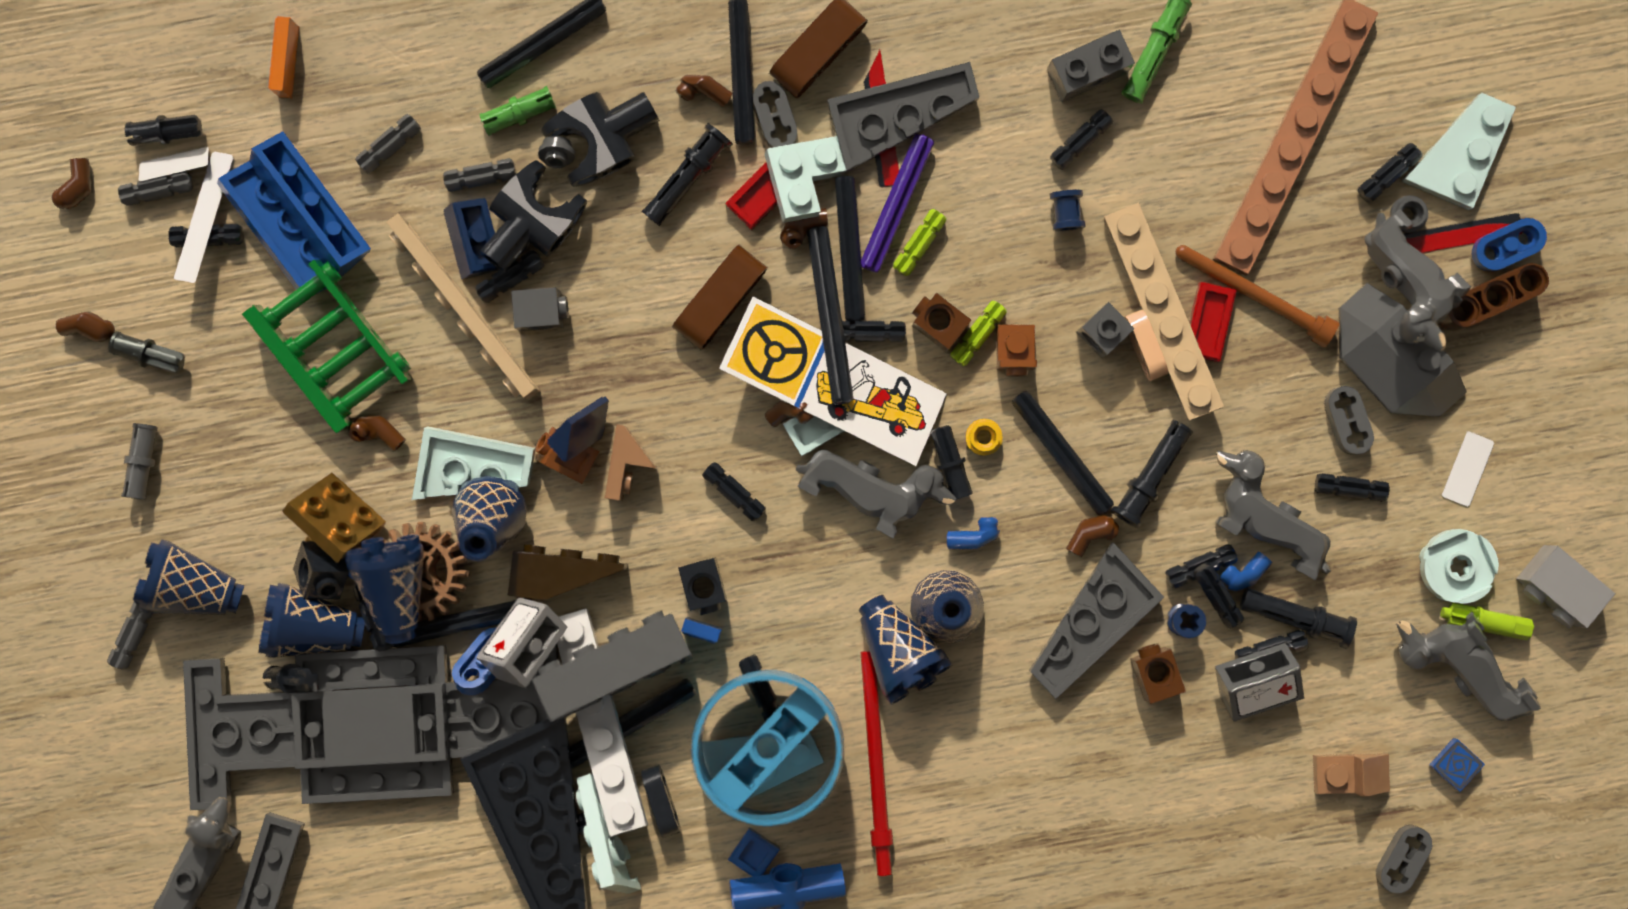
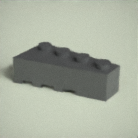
[532,611,693,723]

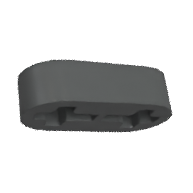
[753,81,798,148]
[1324,386,1374,455]
[1376,824,1433,893]

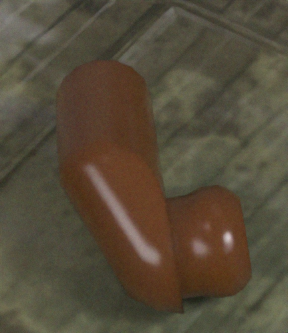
[676,75,732,108]
[52,158,91,209]
[780,208,828,250]
[56,312,115,342]
[765,400,814,427]
[348,416,406,452]
[1066,515,1119,558]

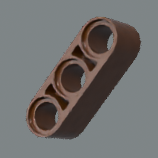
[769,0,868,99]
[672,245,768,350]
[1439,263,1549,331]

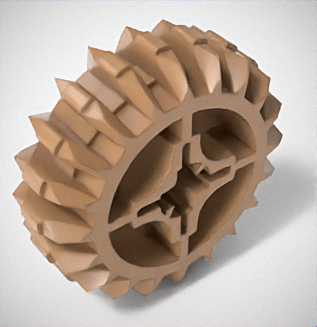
[384,522,470,622]

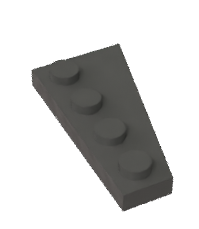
[827,62,980,173]
[1029,542,1164,699]

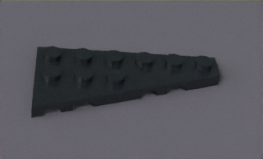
[460,717,588,909]

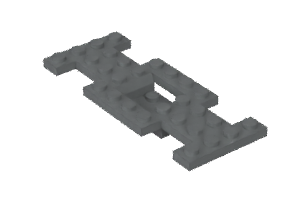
[183,644,558,811]

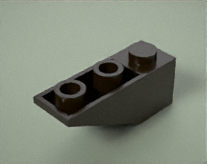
[507,544,628,600]

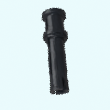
[641,123,733,227]
[1111,420,1193,528]
[1240,587,1357,649]

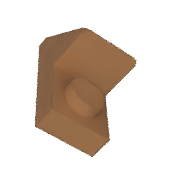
[604,424,658,501]
[1313,753,1390,797]

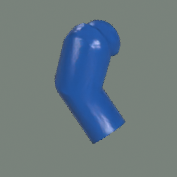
[947,517,1000,550]
[1220,551,1273,592]

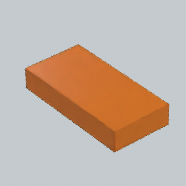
[268,16,299,99]

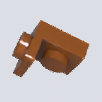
[997,325,1037,377]
[535,427,600,484]

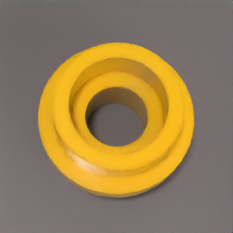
[965,419,1003,456]

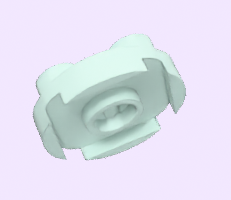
[1419,529,1499,604]

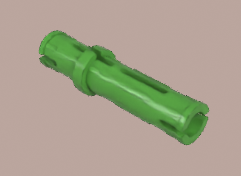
[1121,0,1192,104]

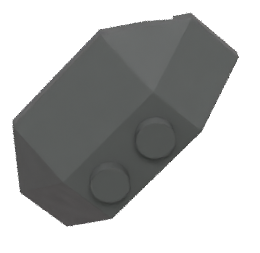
[1338,283,1467,417]

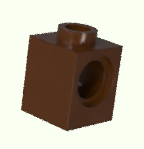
[911,293,971,352]
[1130,643,1186,704]

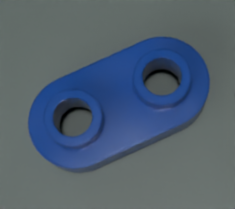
[1471,218,1547,272]
[452,627,497,695]

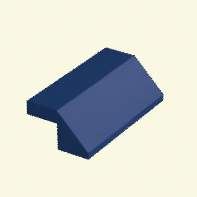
[217,131,371,295]

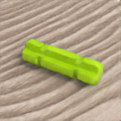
[893,209,947,276]
[950,300,1007,366]

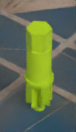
[1440,602,1534,641]

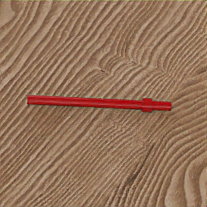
[860,651,893,876]

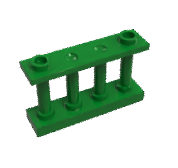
[242,259,412,434]

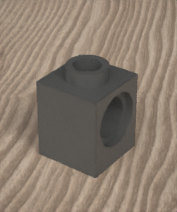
[511,287,569,332]
[1076,302,1135,358]

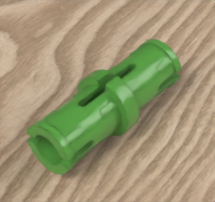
[479,86,557,136]

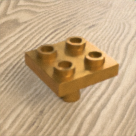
[282,473,386,563]

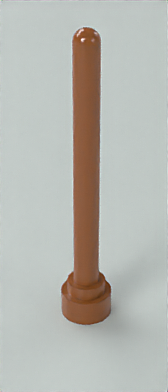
[1175,245,1340,348]

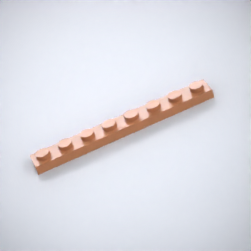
[1213,0,1379,276]

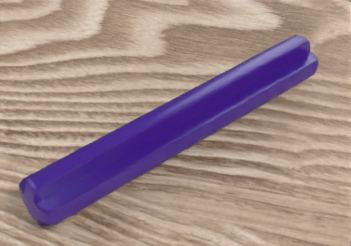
[861,134,934,273]

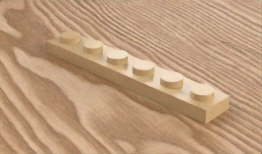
[1104,202,1224,422]
[386,213,540,400]

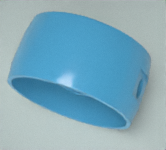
[691,670,844,826]

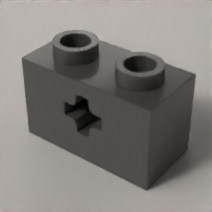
[1047,29,1135,103]

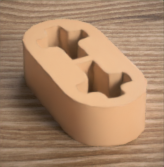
[1124,310,1168,381]

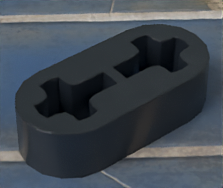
[641,765,681,838]

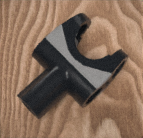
[541,92,660,187]
[479,160,588,273]

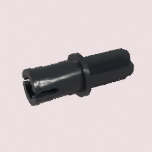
[124,115,202,146]
[931,425,973,499]
[263,664,318,693]

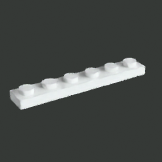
[557,609,648,836]

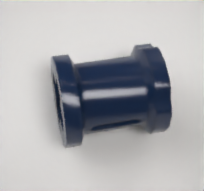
[1050,189,1086,231]
[1167,604,1206,638]

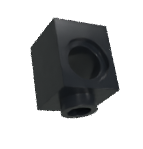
[293,541,349,599]
[678,557,727,615]

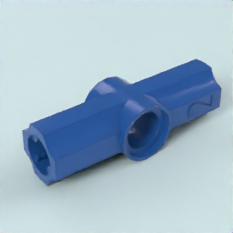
[729,863,846,909]

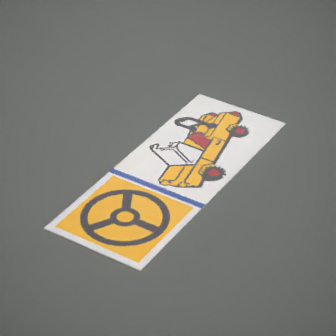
[719,297,947,466]

